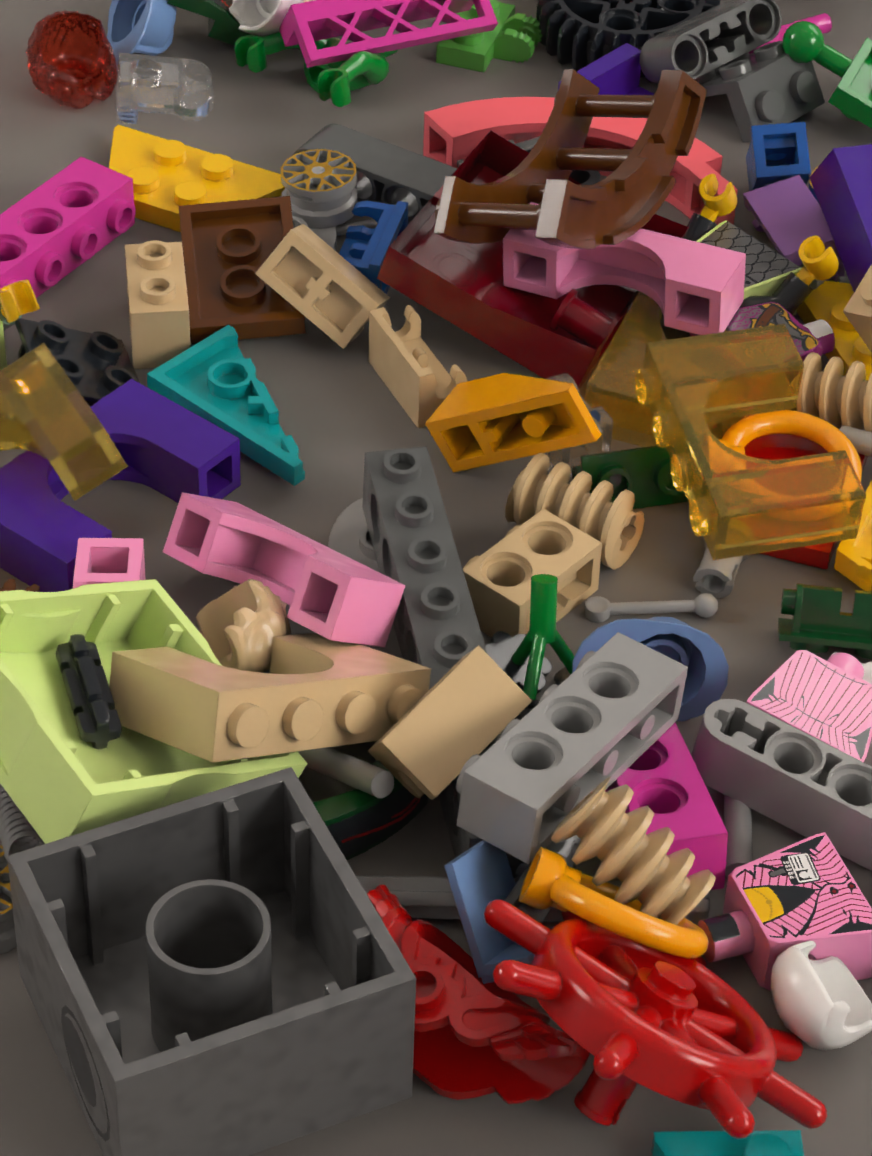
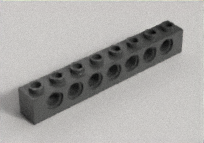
[362,446,521,878]

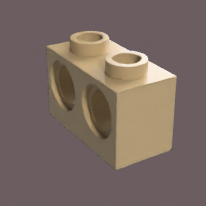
[125,240,190,369]
[463,509,602,638]

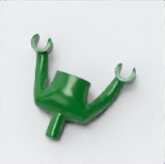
[234,32,398,107]

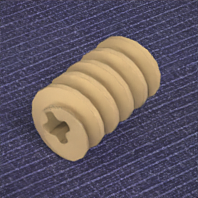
[782,352,872,432]
[505,452,645,570]
[551,776,716,925]

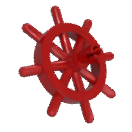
[484,899,827,1139]

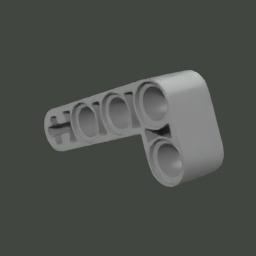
[691,699,872,871]

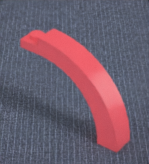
[423,97,738,225]

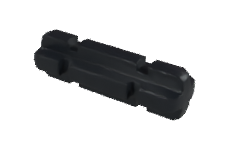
[56,634,122,749]

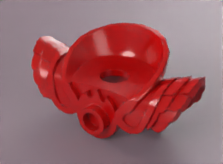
[367,885,590,1104]

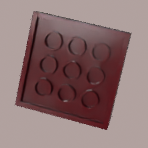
[377,131,689,391]

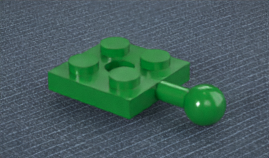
[782,21,872,129]

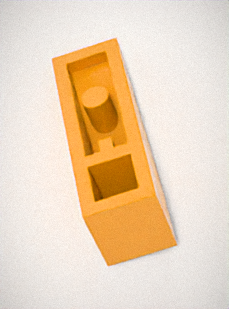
[425,373,602,473]

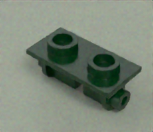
[572,440,702,509]
[778,583,872,659]

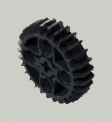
[536,0,720,83]

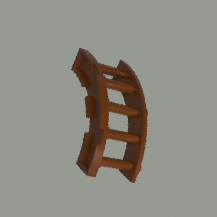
[434,69,707,249]

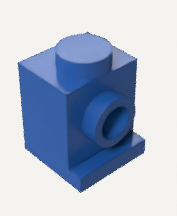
[746,122,811,191]

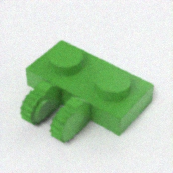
[436,0,542,73]

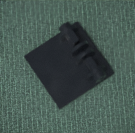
[15,318,140,426]

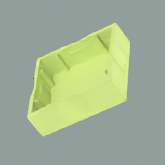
[0,579,308,844]

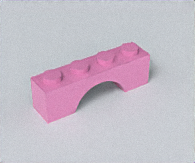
[503,202,746,340]
[163,492,406,648]

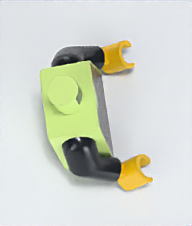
[677,174,839,330]

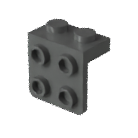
[694,41,825,143]

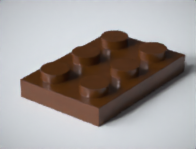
[179,196,306,344]

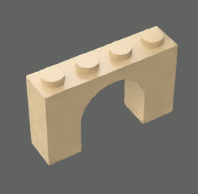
[109,633,431,763]

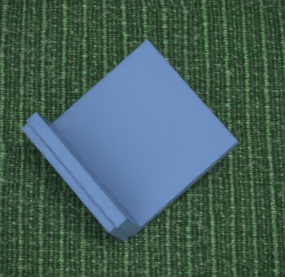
[444,840,554,984]

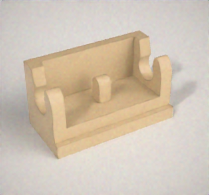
[255,224,390,349]
[368,305,467,428]
[368,645,532,800]

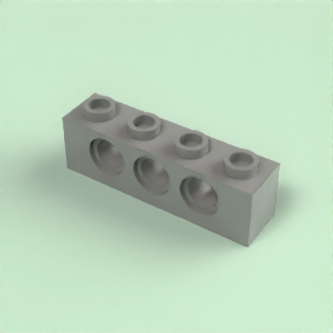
[456,632,688,864]

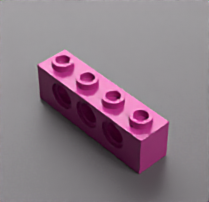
[0,156,136,298]
[605,722,728,890]

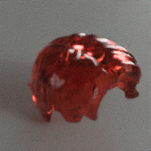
[26,10,118,109]

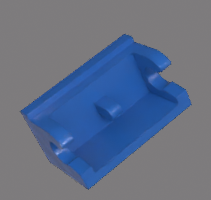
[339,201,408,294]

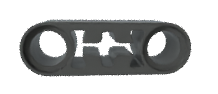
[640,0,782,84]

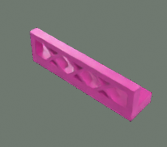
[279,0,498,68]

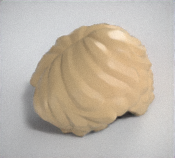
[196,579,291,673]

